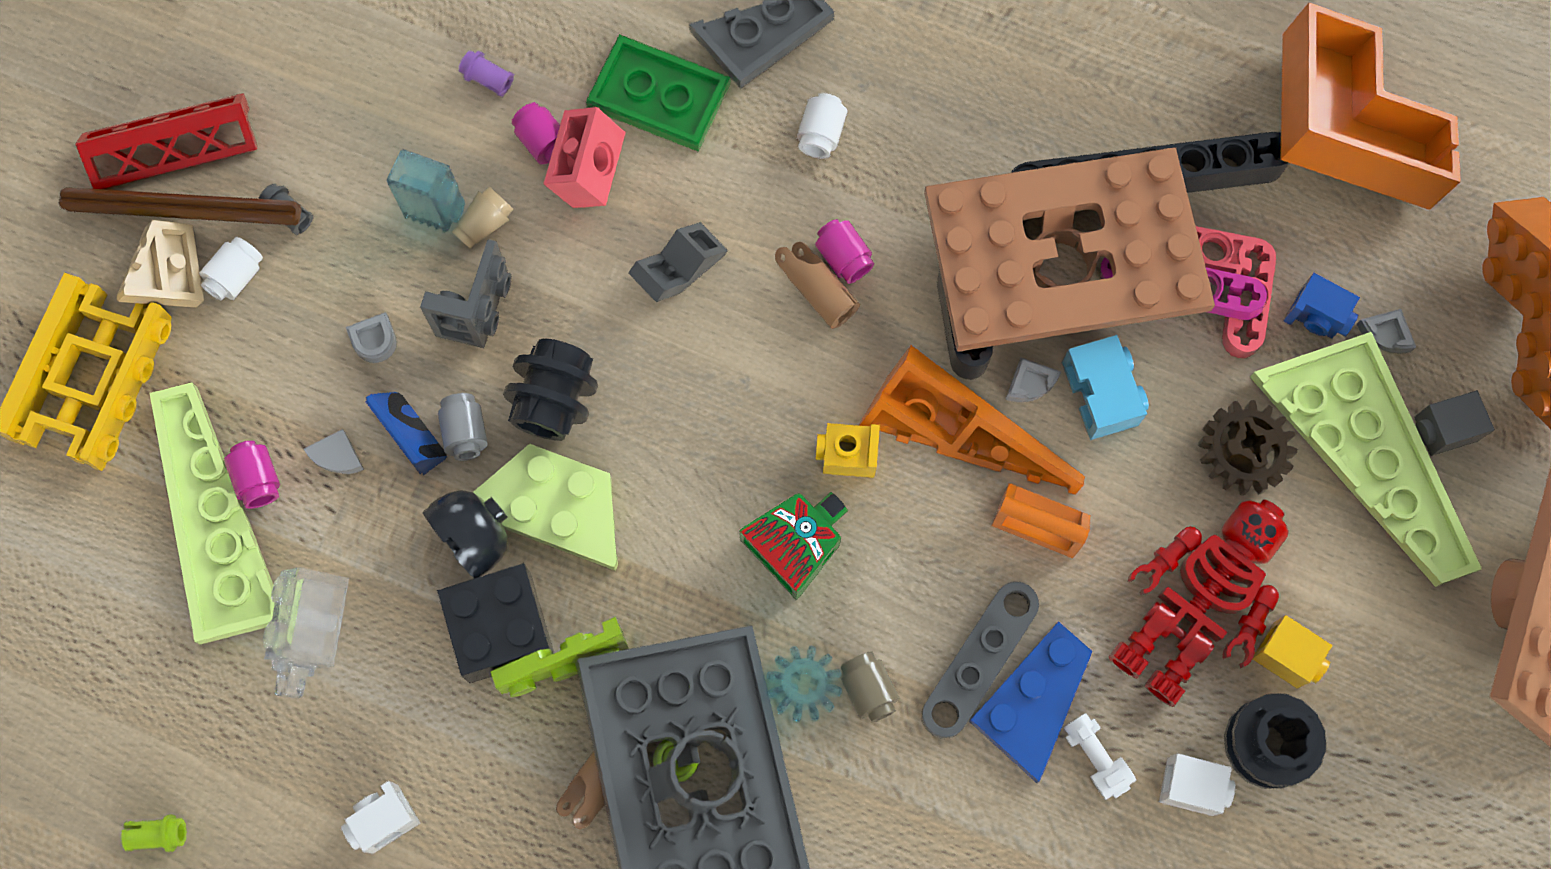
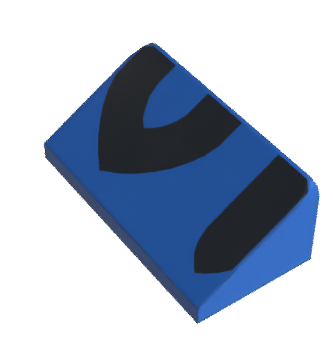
[365,392,447,475]

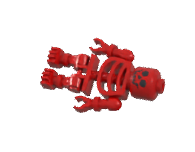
[1108,499,1289,707]

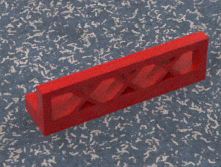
[75,93,258,189]

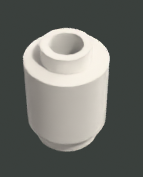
[797,93,847,159]
[199,237,263,301]

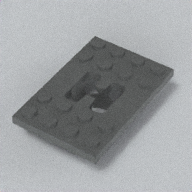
[575,625,810,869]

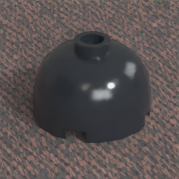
[423,490,508,579]

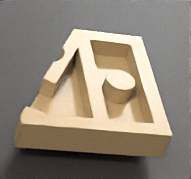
[117,220,204,308]

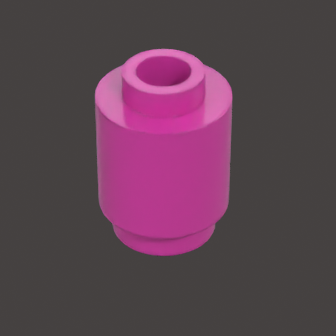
[511,102,560,165]
[815,219,875,284]
[224,441,280,509]

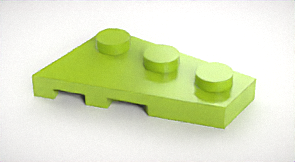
[490,617,629,697]

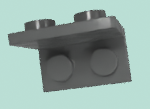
[420,239,511,348]

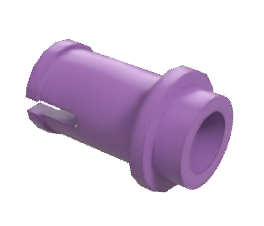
[459,50,514,97]

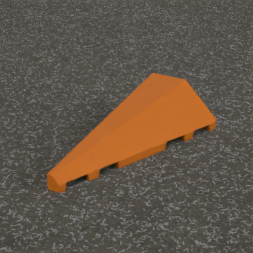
[859,345,1085,495]

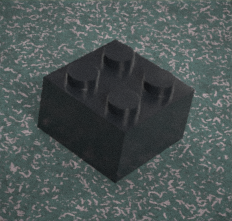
[437,563,554,684]

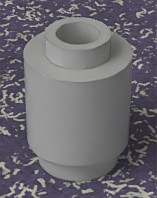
[438,393,488,461]

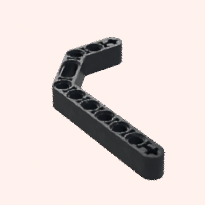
[937,132,1289,380]

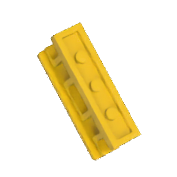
[0,273,172,471]

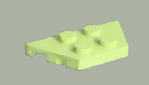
[473,444,618,571]

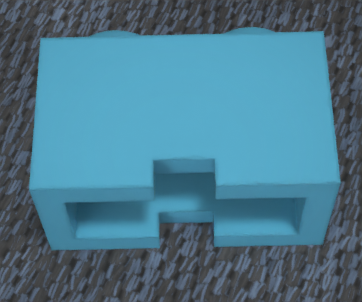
[1062,335,1149,440]

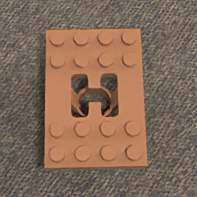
[924,147,1215,352]
[1490,467,1551,748]

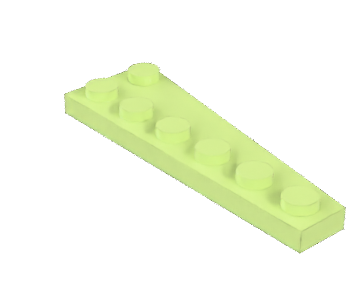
[150,383,287,645]

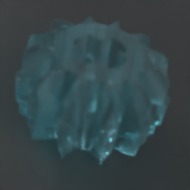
[767,646,842,723]

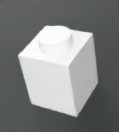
[1159,754,1235,816]

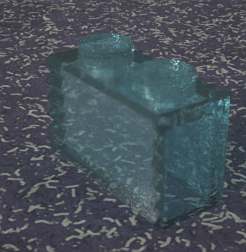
[386,149,465,233]

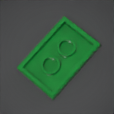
[586,34,731,152]

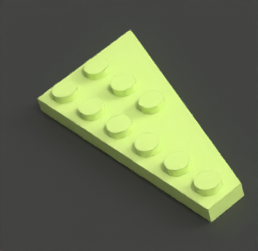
[1250,332,1482,587]

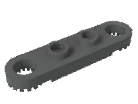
[922,582,1039,738]

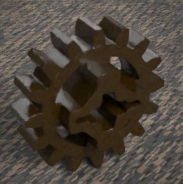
[1198,400,1298,495]

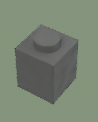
[1414,390,1495,456]

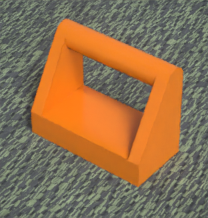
[992,483,1091,558]

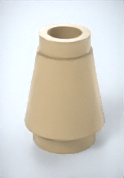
[452,187,514,249]

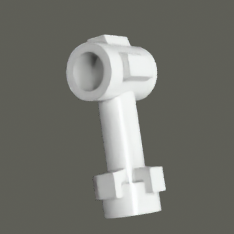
[1063,713,1136,800]

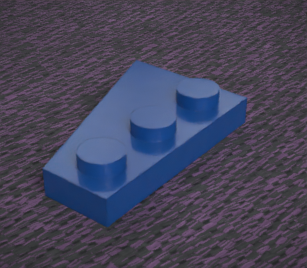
[969,621,1093,783]

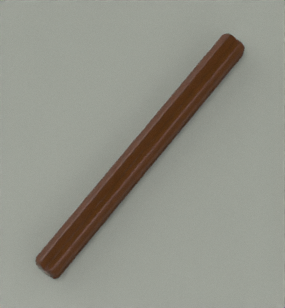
[59,187,302,226]

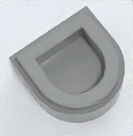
[346,312,397,363]

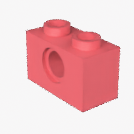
[543,107,626,208]

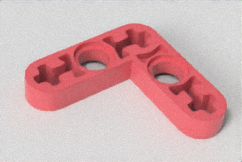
[1196,226,1276,358]

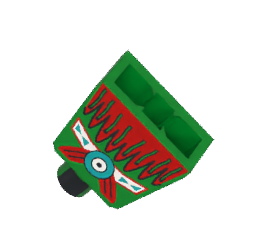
[739,492,848,600]

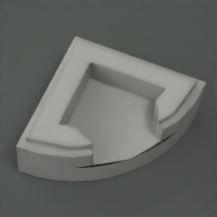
[1357,309,1416,353]
[1005,357,1061,402]
[304,429,364,474]

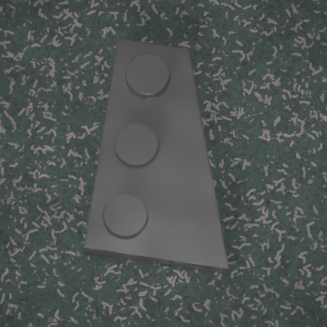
[689,0,835,89]

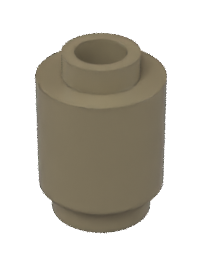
[840,651,900,723]

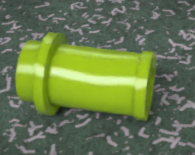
[121,814,187,852]

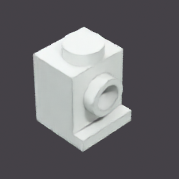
[341,781,420,854]

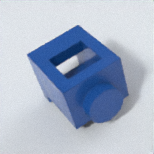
[1283,273,1360,339]

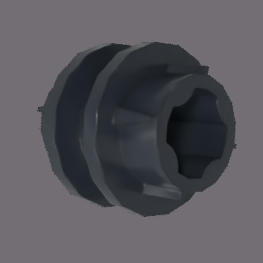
[503,338,598,441]
[1224,694,1327,789]

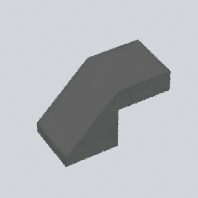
[628,222,728,302]

